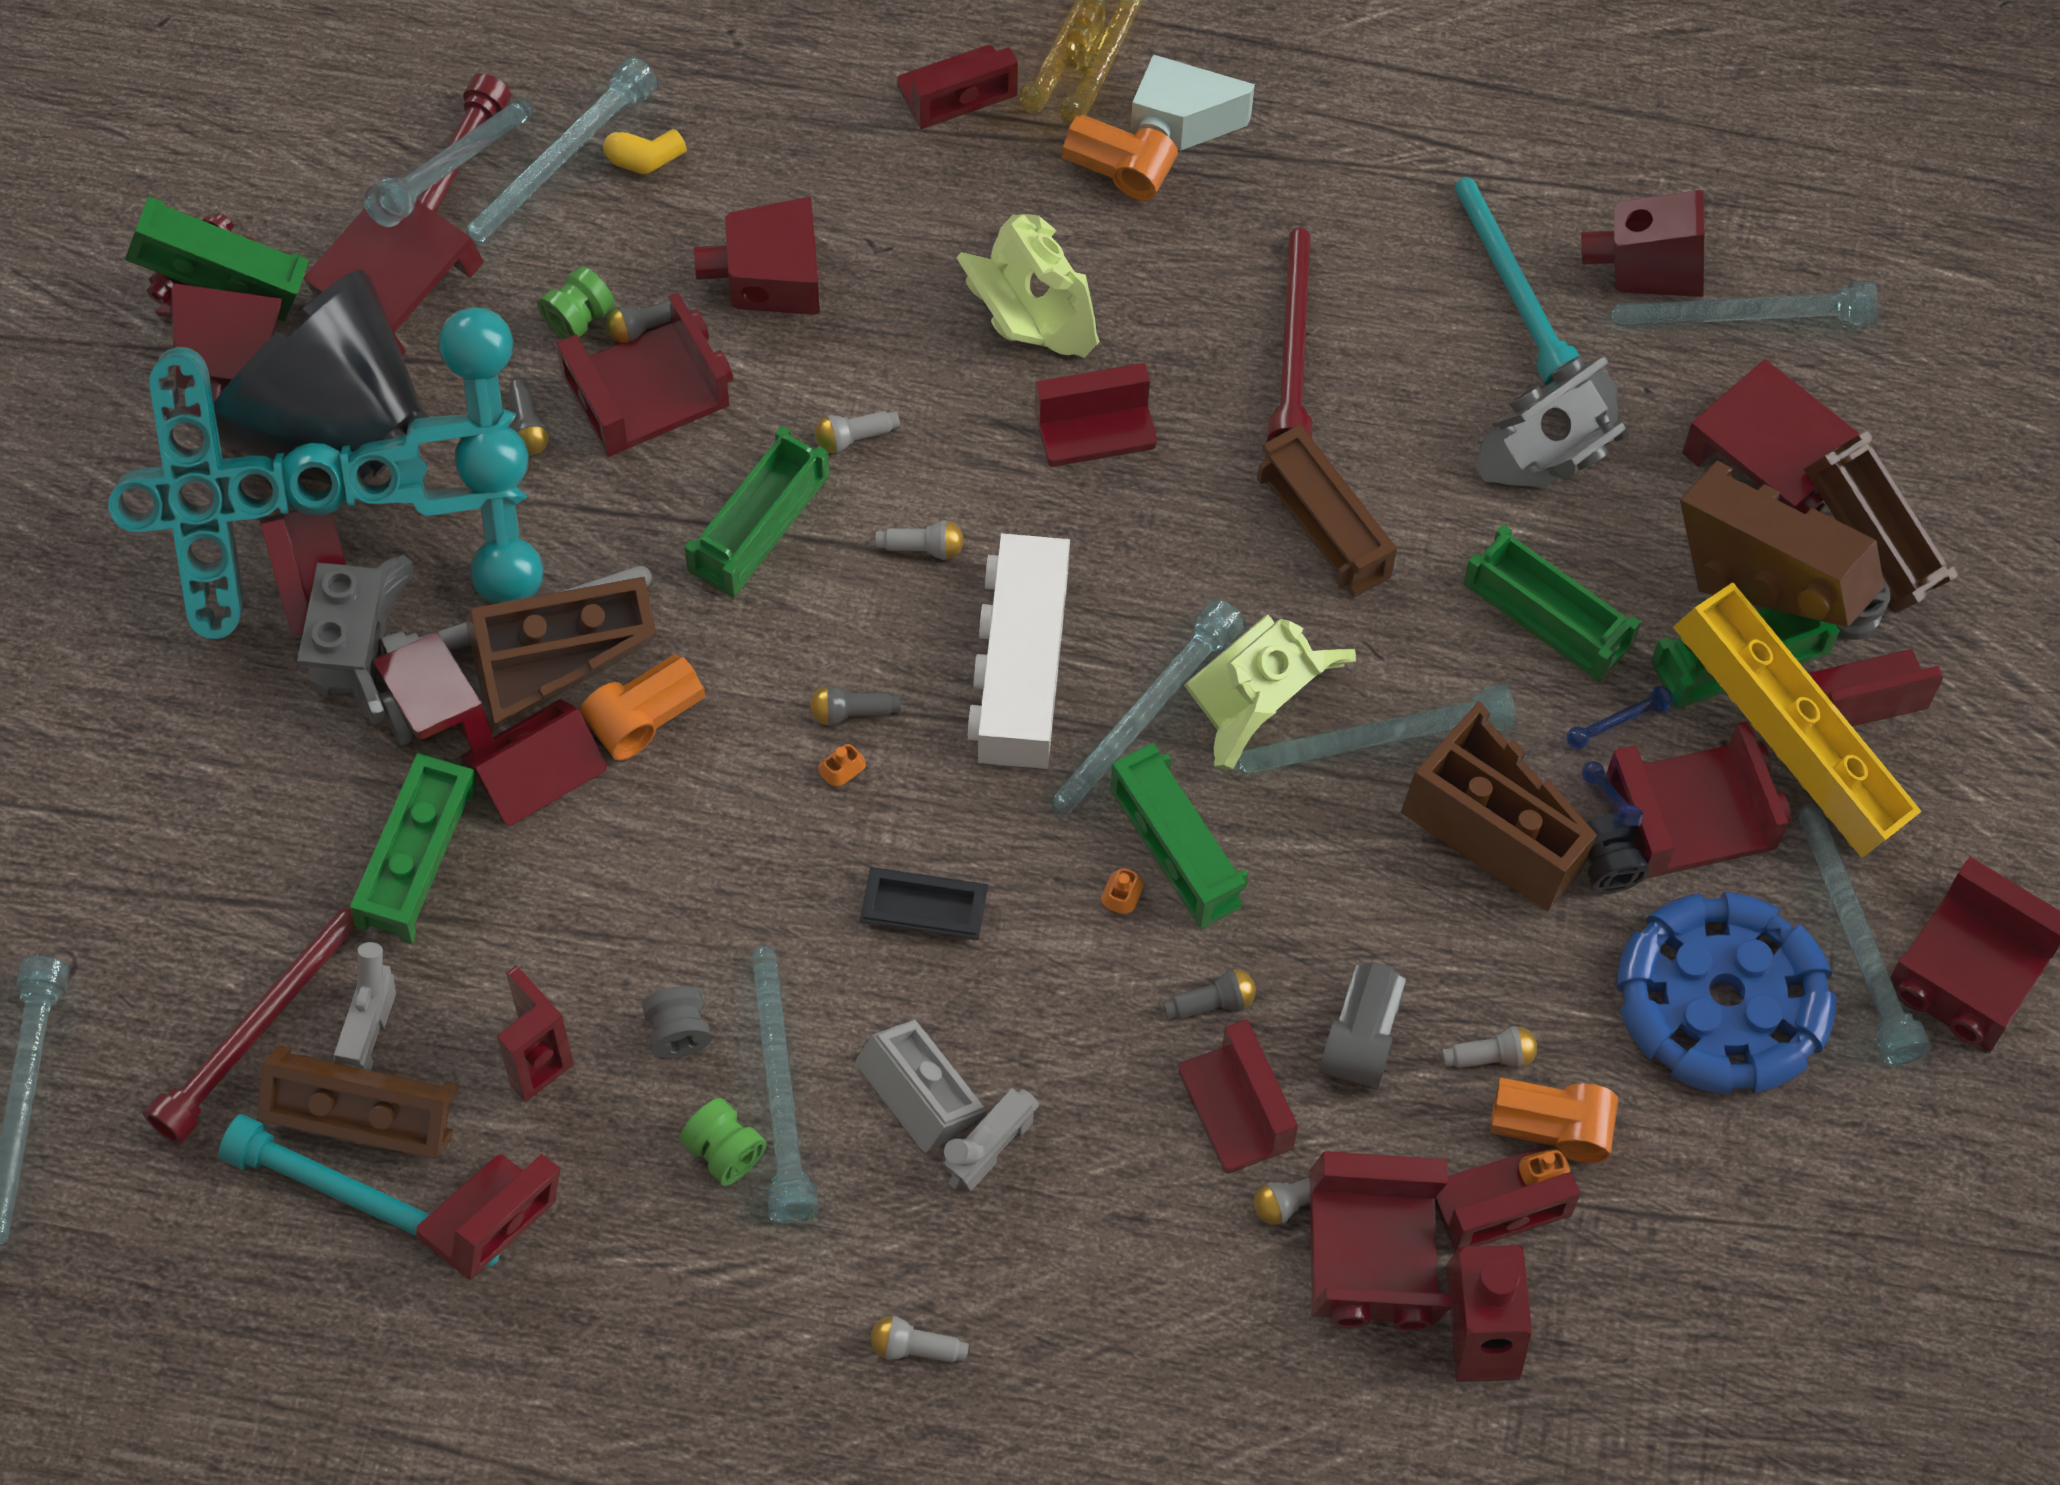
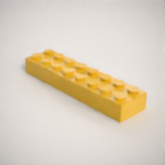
[1673,583,1922,858]

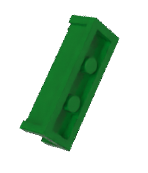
[124,196,309,322]
[684,426,830,597]
[1463,524,1641,682]
[1651,608,1840,710]
[1110,743,1249,929]
[350,753,478,945]

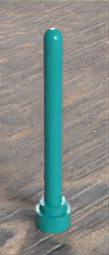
[1455,177,1581,386]
[218,1114,500,1267]

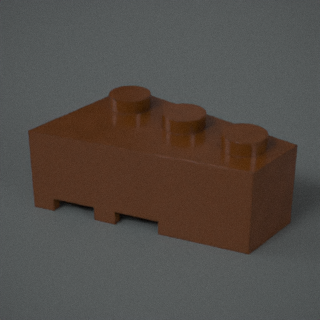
[1400,700,1597,912]

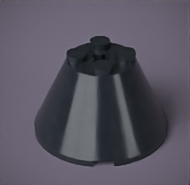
[201,269,429,485]

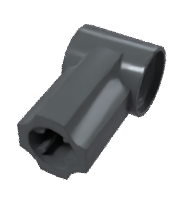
[1319,962,1406,1090]

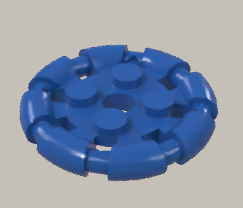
[1616,892,1836,1095]

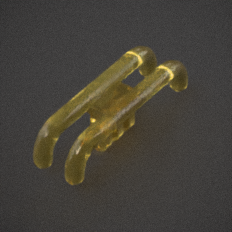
[1020,0,1143,126]

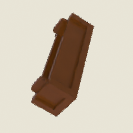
[1257,424,1397,598]
[1804,430,1959,613]
[256,1045,459,1159]

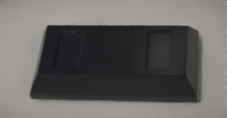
[860,867,988,940]

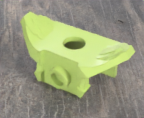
[956,214,1100,358]
[1184,614,1356,771]

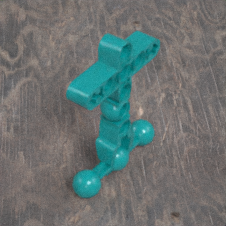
[108,307,544,639]

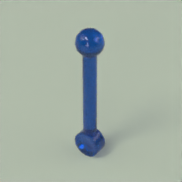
[1566,686,1672,749]
[1582,761,1644,826]

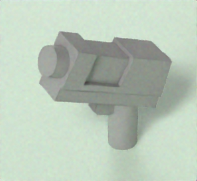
[333,942,396,1071]
[943,1088,1039,1191]

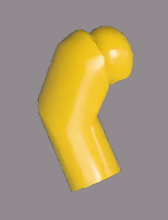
[603,129,687,175]

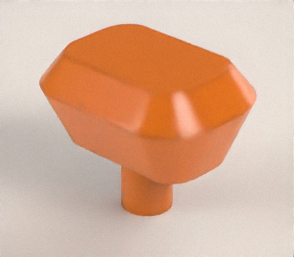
[818,744,866,786]
[1101,868,1144,914]
[1519,1149,1570,1185]

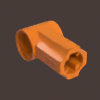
[1062,114,1178,201]
[580,653,705,761]
[1490,1077,1619,1164]

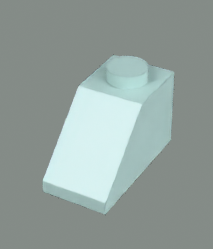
[1130,55,1255,151]

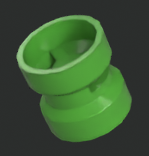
[537,266,616,340]
[679,1098,767,1186]

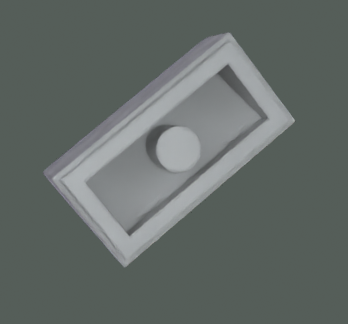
[856,1019,987,1153]

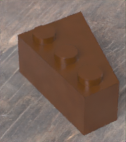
[1680,461,1884,627]
[465,576,657,732]

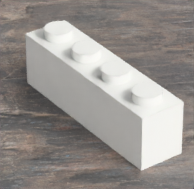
[968,533,1070,769]

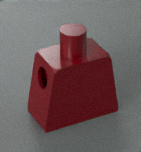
[1581,190,1705,297]
[694,197,820,315]
[171,283,281,406]
[1446,1245,1532,1382]

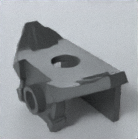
[1473,356,1630,487]
[297,555,414,725]

